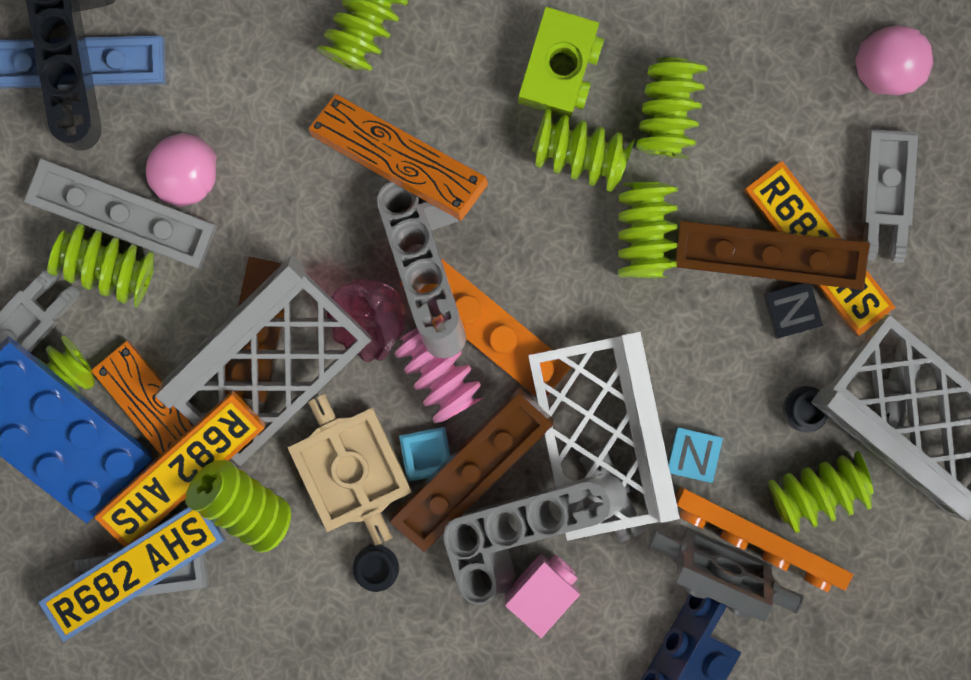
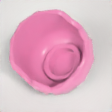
[855,25,934,96]
[146,132,217,207]

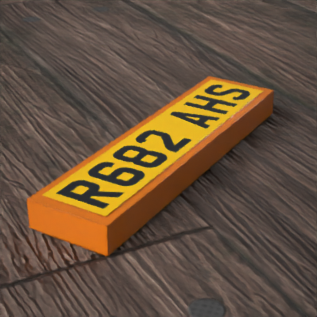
[743,161,896,336]
[94,391,266,547]

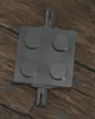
[648,528,804,622]

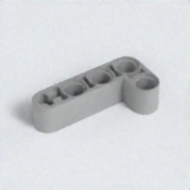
[377,182,466,359]
[443,474,626,605]

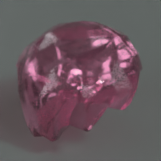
[326,279,407,363]

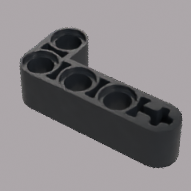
[26,0,116,151]

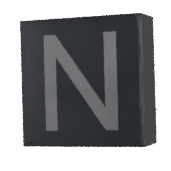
[763,283,823,339]

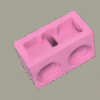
[504,553,580,638]

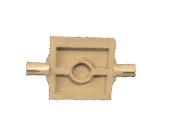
[287,394,413,546]

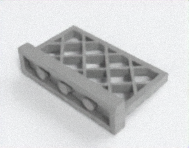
[155,255,372,466]
[811,314,971,522]

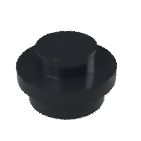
[783,386,828,433]
[353,545,399,592]

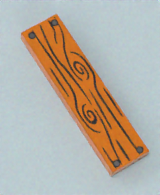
[308,94,488,221]
[91,341,230,462]

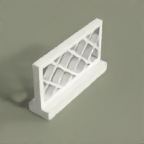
[528,332,680,541]

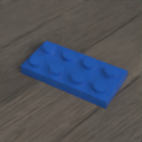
[0,336,152,524]

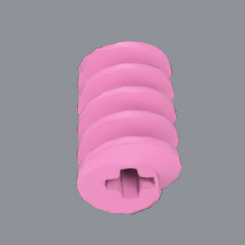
[394,316,485,423]

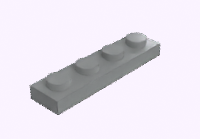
[24,158,218,269]

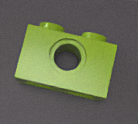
[518,7,605,119]

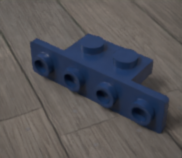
[641,594,742,680]

